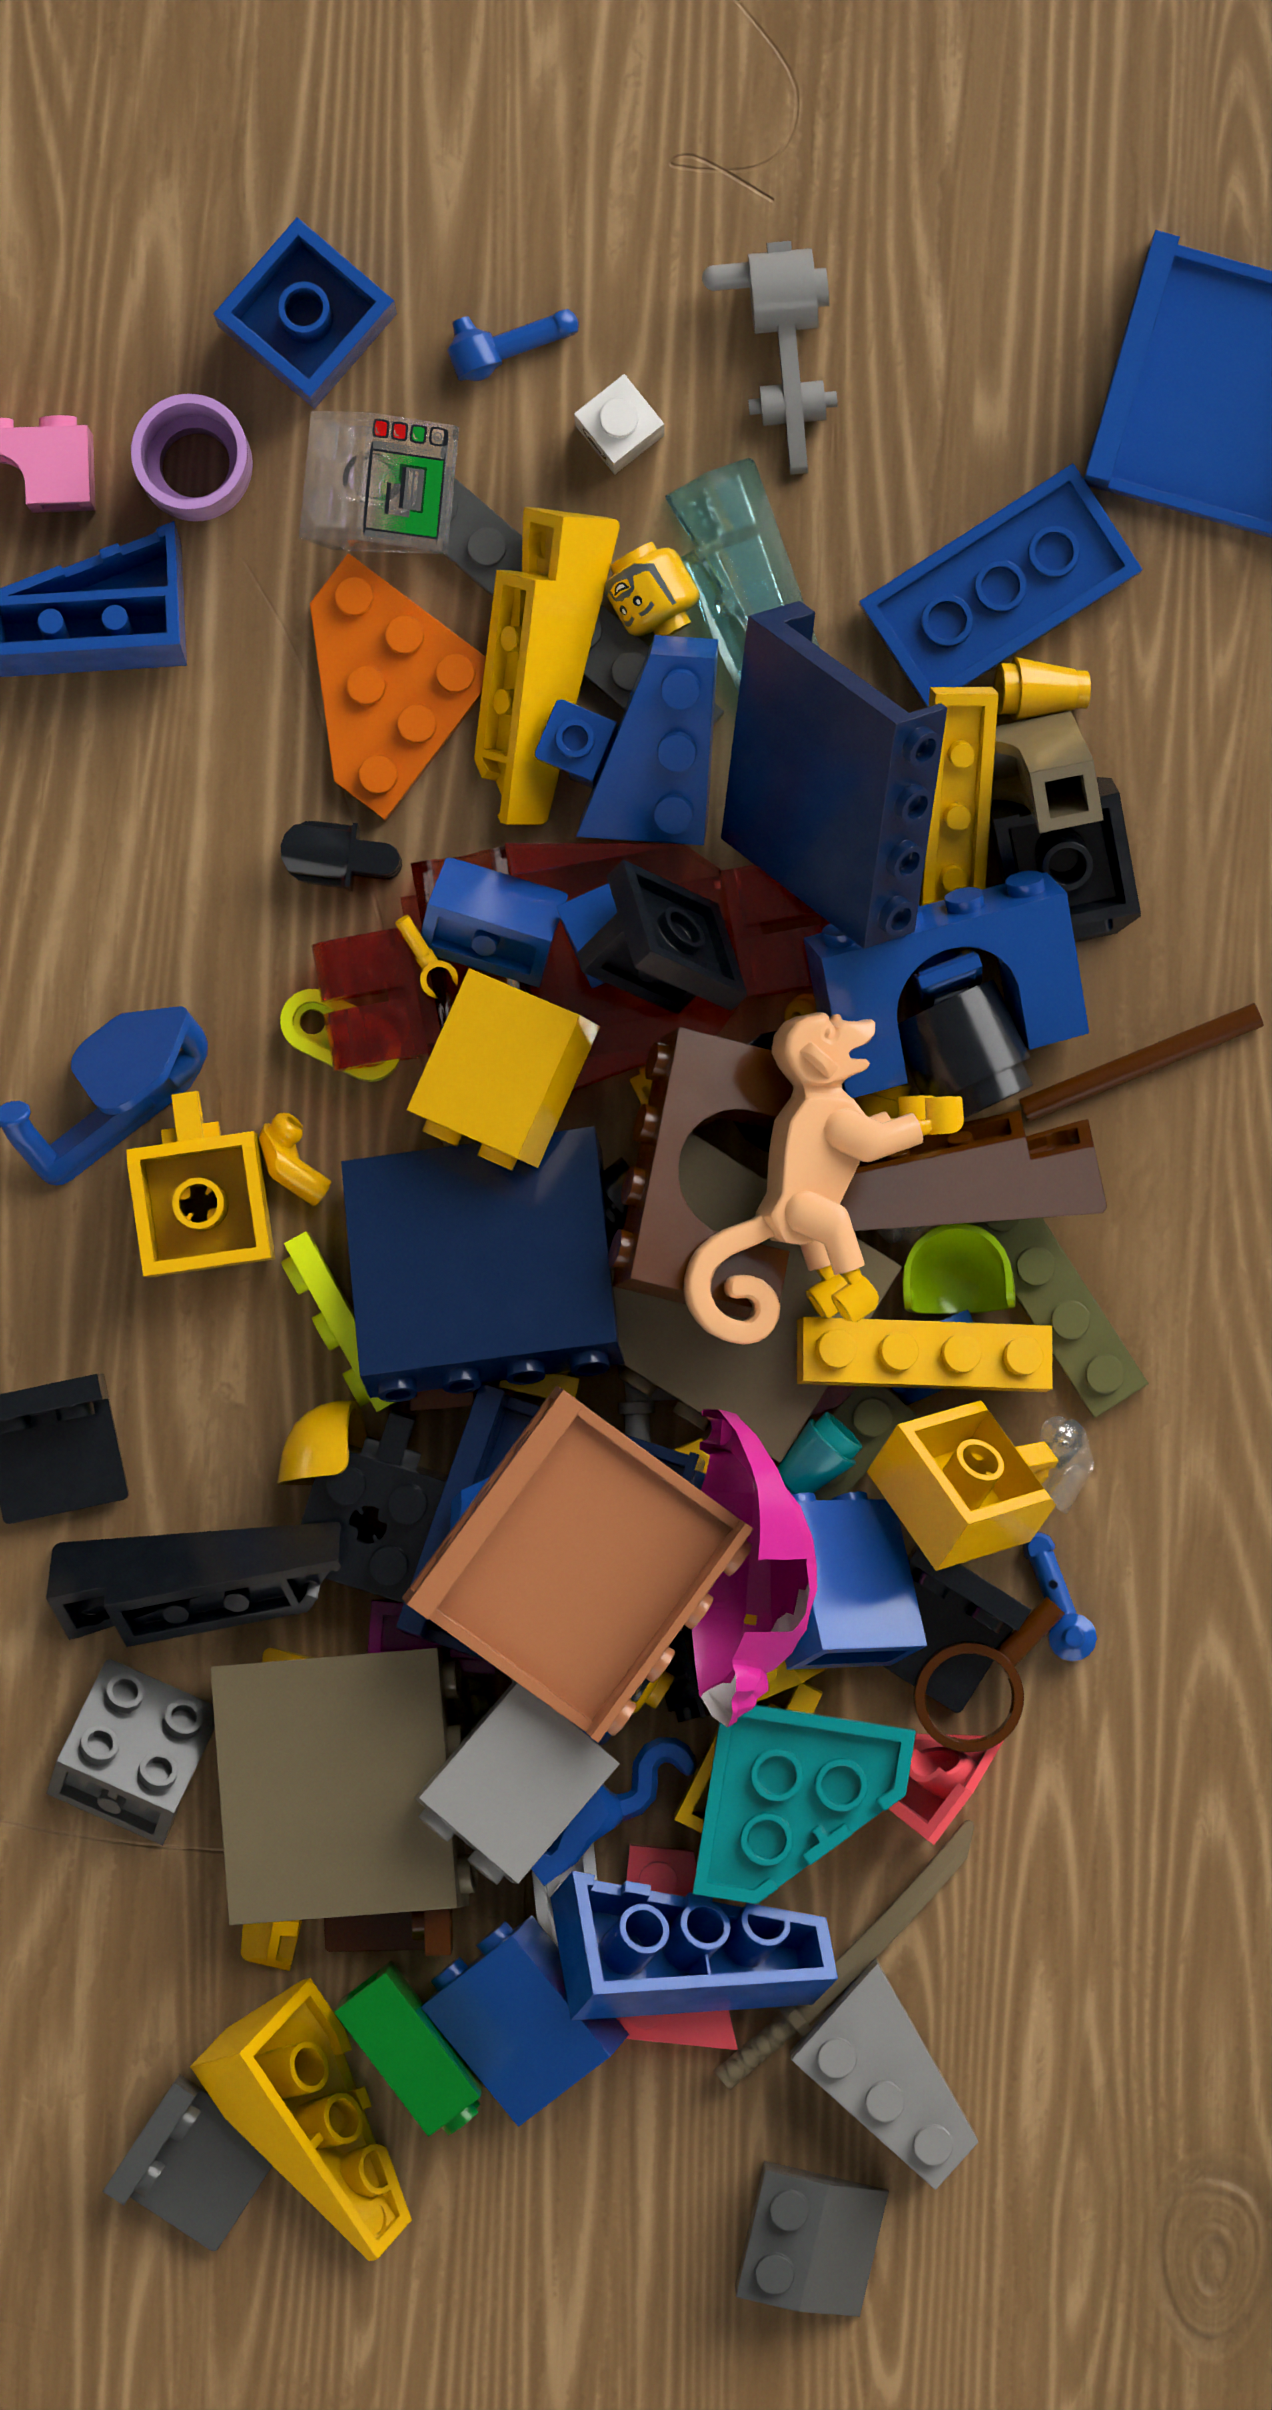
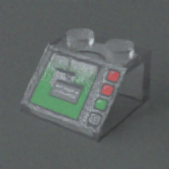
[299,411,459,554]

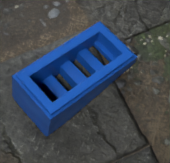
[909,947,983,1010]

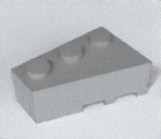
[790,1958,979,2190]

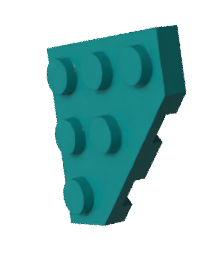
[693,1705,916,1904]

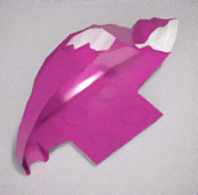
[692,1409,817,1728]

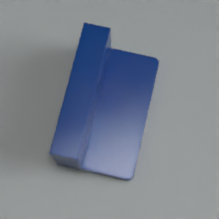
[421,857,568,988]

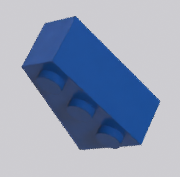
[0,521,187,677]
[576,635,719,845]

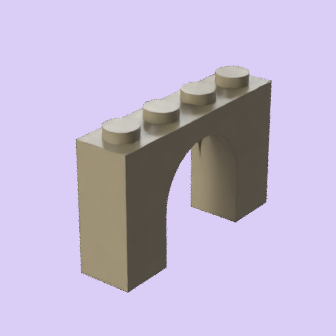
[991,711,1103,833]

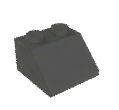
[735,2161,889,2317]

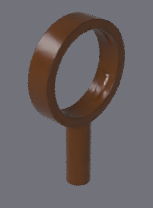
[913,1597,1065,1752]

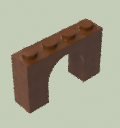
[609,1027,794,1319]

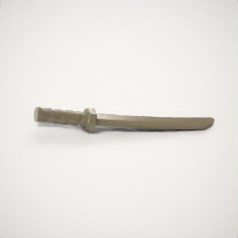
[713,1820,974,2090]

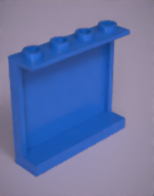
[1083,230,1272,538]

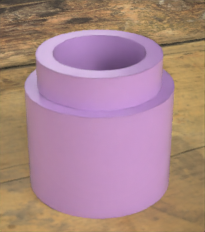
[131,394,253,521]

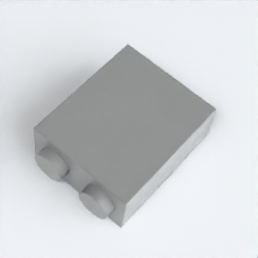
[414,1681,620,1885]

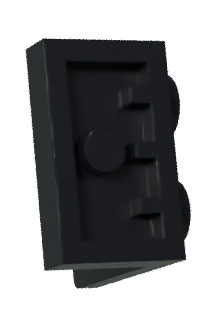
[0,1374,129,1524]
[883,1543,1032,1713]

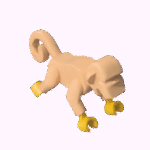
[684,1012,964,1345]

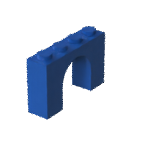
[804,871,1089,1098]

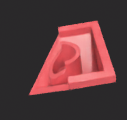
[888,1733,1003,1845]

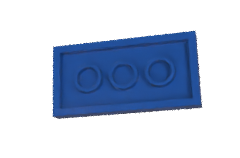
[858,463,1143,708]

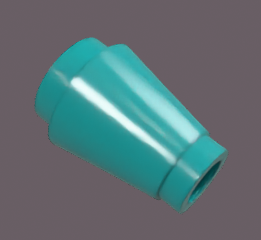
[777,1412,863,1495]

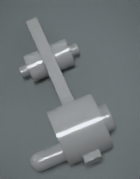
[702,241,838,475]

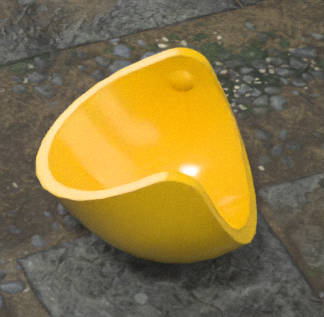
[277,1400,367,1485]

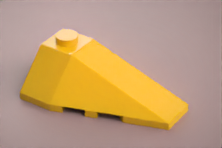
[190,1978,412,2261]

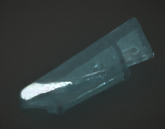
[665,458,820,693]

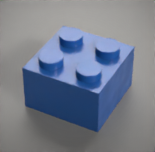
[213,217,397,409]

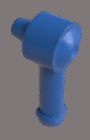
[447,309,579,381]
[1023,1532,1097,1661]

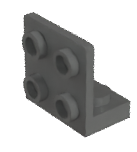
[46,1659,215,1846]
[102,2074,272,2251]

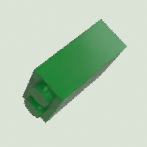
[334,1960,484,2137]

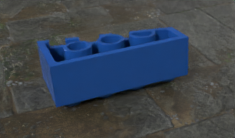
[550,1871,838,2021]

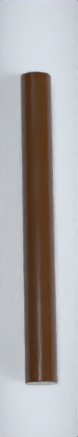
[1018,1003,1264,1123]

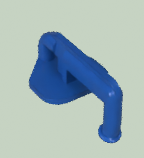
[0,1006,208,1186]

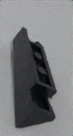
[46,1522,344,1647]

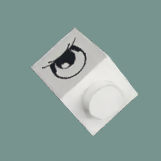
[574,374,664,475]

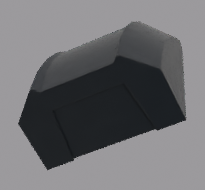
[990,777,1141,942]

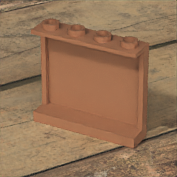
[402,1386,753,1743]

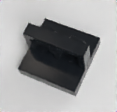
[576,860,748,1015]

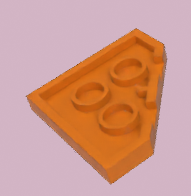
[310,553,486,822]

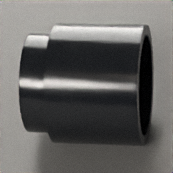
[898,979,1033,1119]

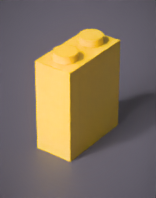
[406,968,600,1171]

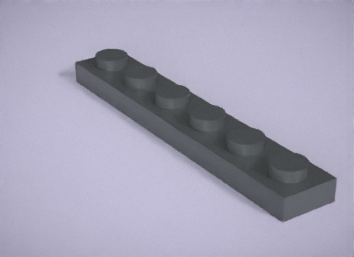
[394,470,724,724]

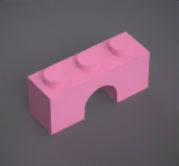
[0,415,96,513]

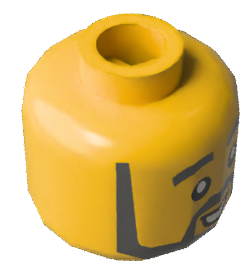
[605,542,700,636]

